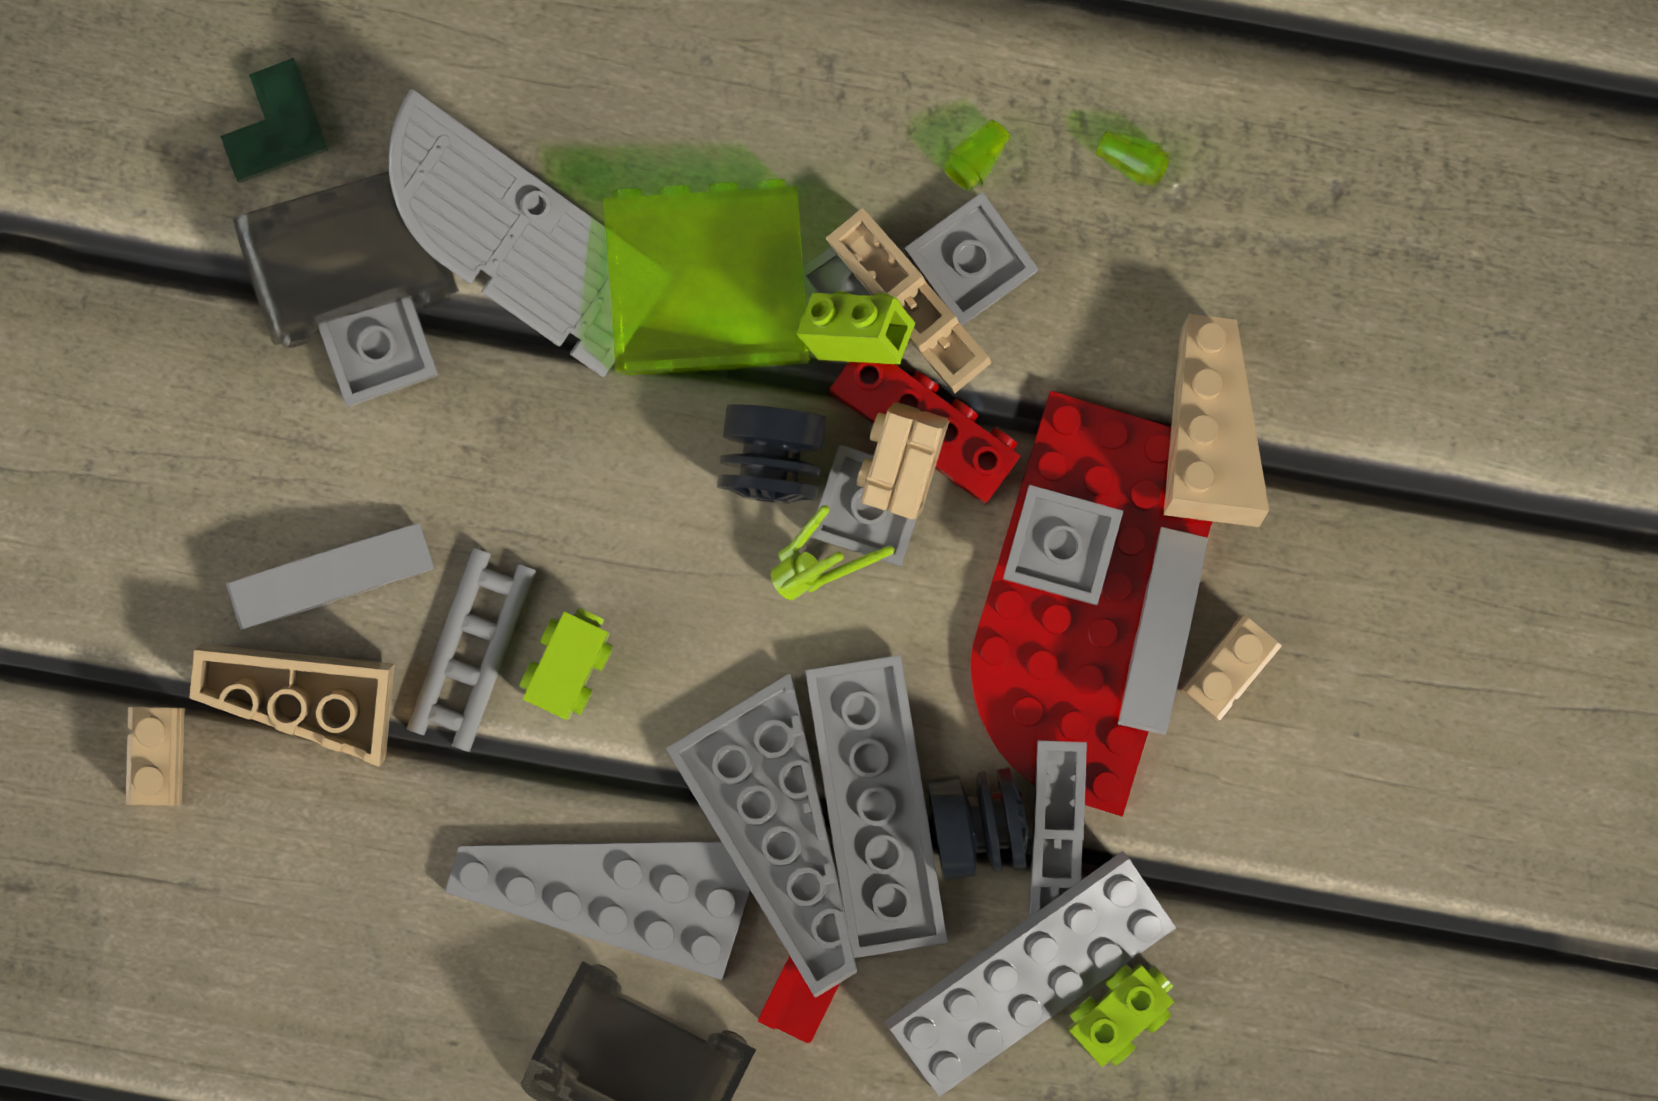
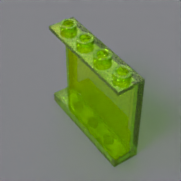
[603,179,809,377]

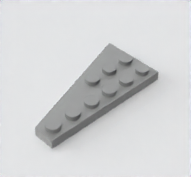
[666,673,858,998]
[445,841,750,980]

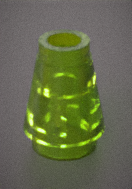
[942,119,1011,191]
[1096,130,1171,188]

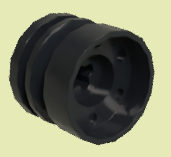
[717,404,826,504]
[927,767,1029,881]

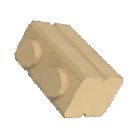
[857,402,949,519]
[1179,615,1282,721]
[126,707,185,806]

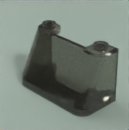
[233,171,460,349]
[521,961,756,1101]

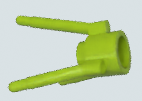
[770,505,895,601]

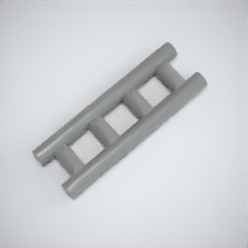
[406,548,536,752]

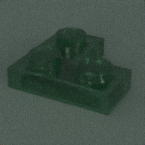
[220,58,329,183]

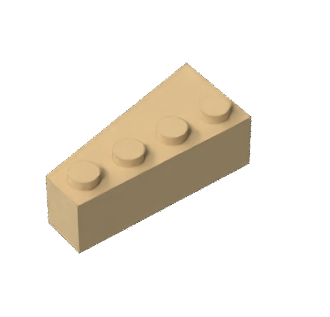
[1163,314,1269,527]
[189,644,395,767]

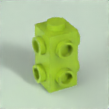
[796,291,915,364]
[519,607,614,721]
[1067,963,1174,1067]

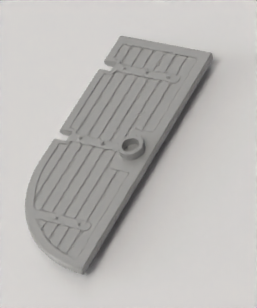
[388,89,673,377]

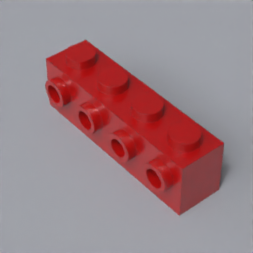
[830,362,1021,505]

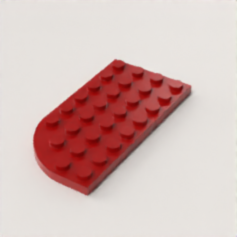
[970,390,1213,817]

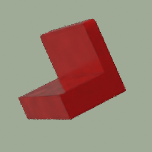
[757,955,840,1043]

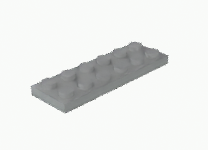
[805,655,948,958]
[885,851,1176,1097]

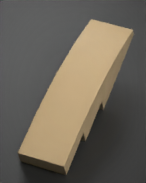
[826,208,992,394]

